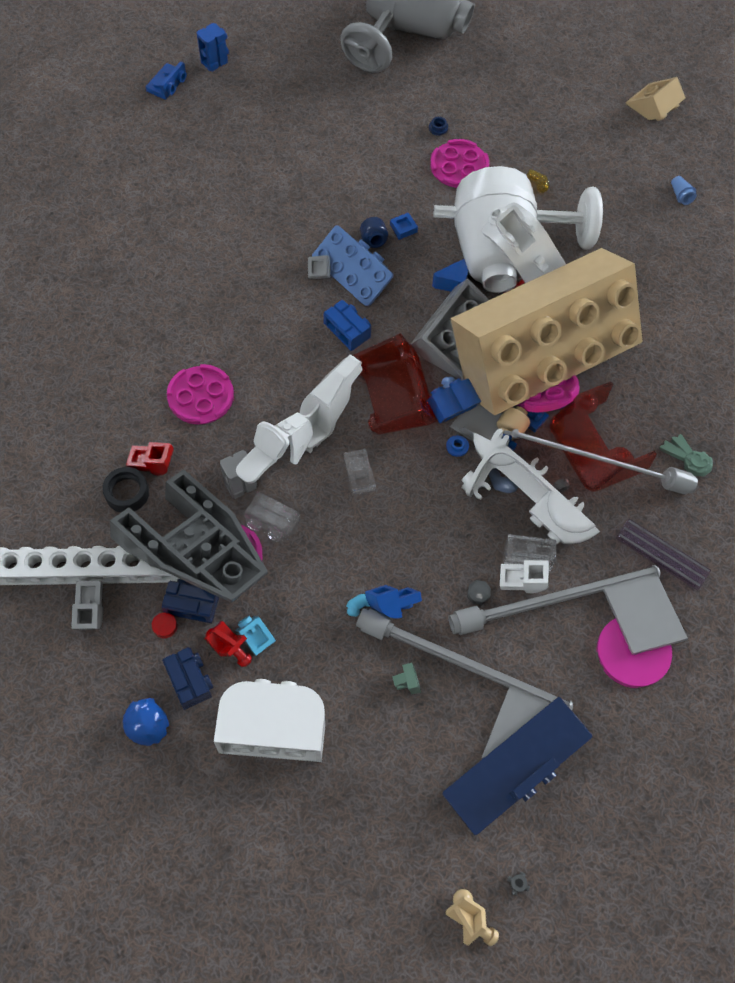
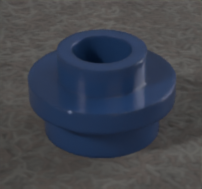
[429,117,448,135]

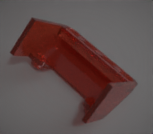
[550,381,657,492]

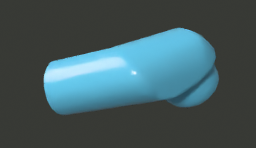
[346,594,370,617]

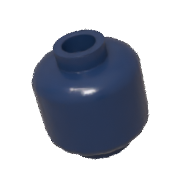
[360,217,388,248]

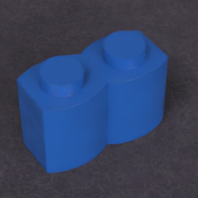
[427,378,481,424]

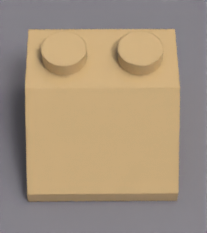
[625,77,685,121]

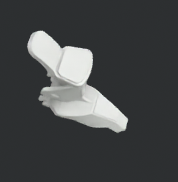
[236,355,362,483]

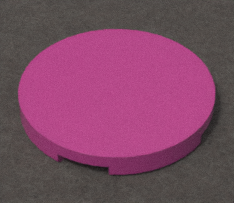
[430,139,490,188]
[167,364,234,424]
[516,375,580,412]
[597,618,672,688]

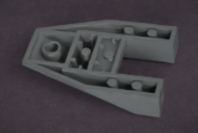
[110,469,268,603]

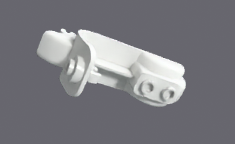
[482,203,566,283]
[461,429,600,544]

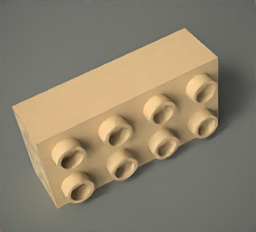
[451,248,642,416]

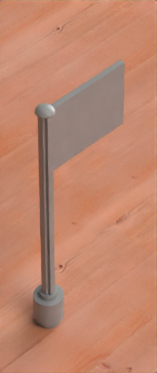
[448,565,688,655]
[356,608,573,758]

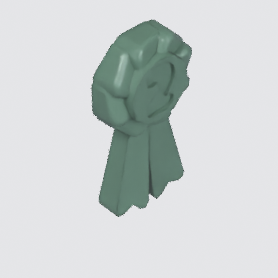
[659,434,713,476]

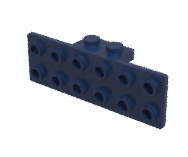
[442,697,592,836]

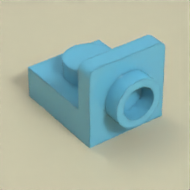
[235,615,276,656]

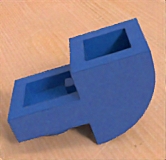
[365,585,422,618]

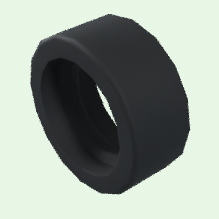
[102,467,149,512]

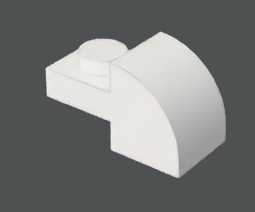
[500,560,549,594]

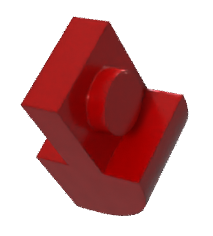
[126,442,174,476]

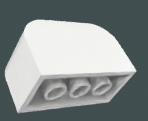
[214,679,325,762]

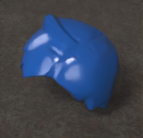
[123,698,169,746]

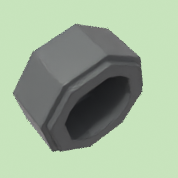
[467,580,491,605]

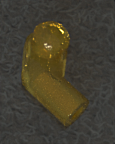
[527,169,549,193]

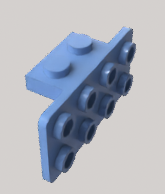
[312,225,393,306]

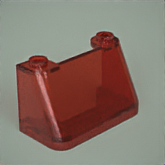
[354,333,437,435]

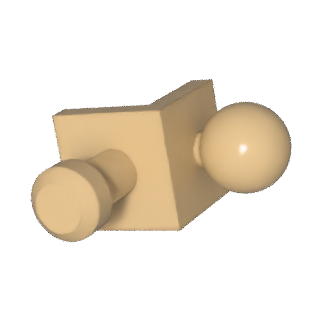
[446,889,499,946]

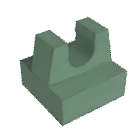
[392,663,421,694]

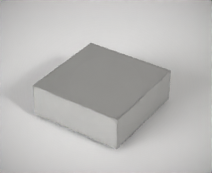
[308,255,330,279]

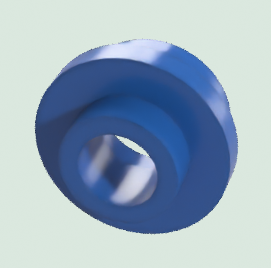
[446,435,469,457]

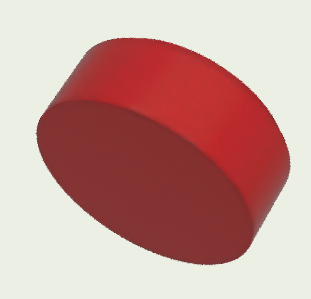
[152,612,177,638]

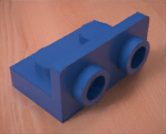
[146,62,187,100]

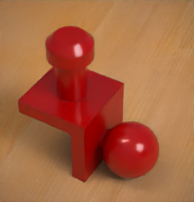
[204,621,252,667]

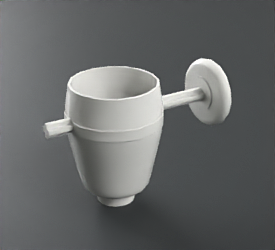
[433,166,603,293]

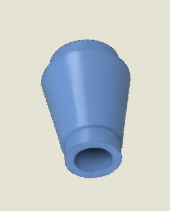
[671,176,696,205]

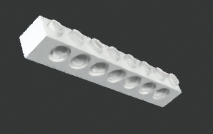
[0,546,180,585]

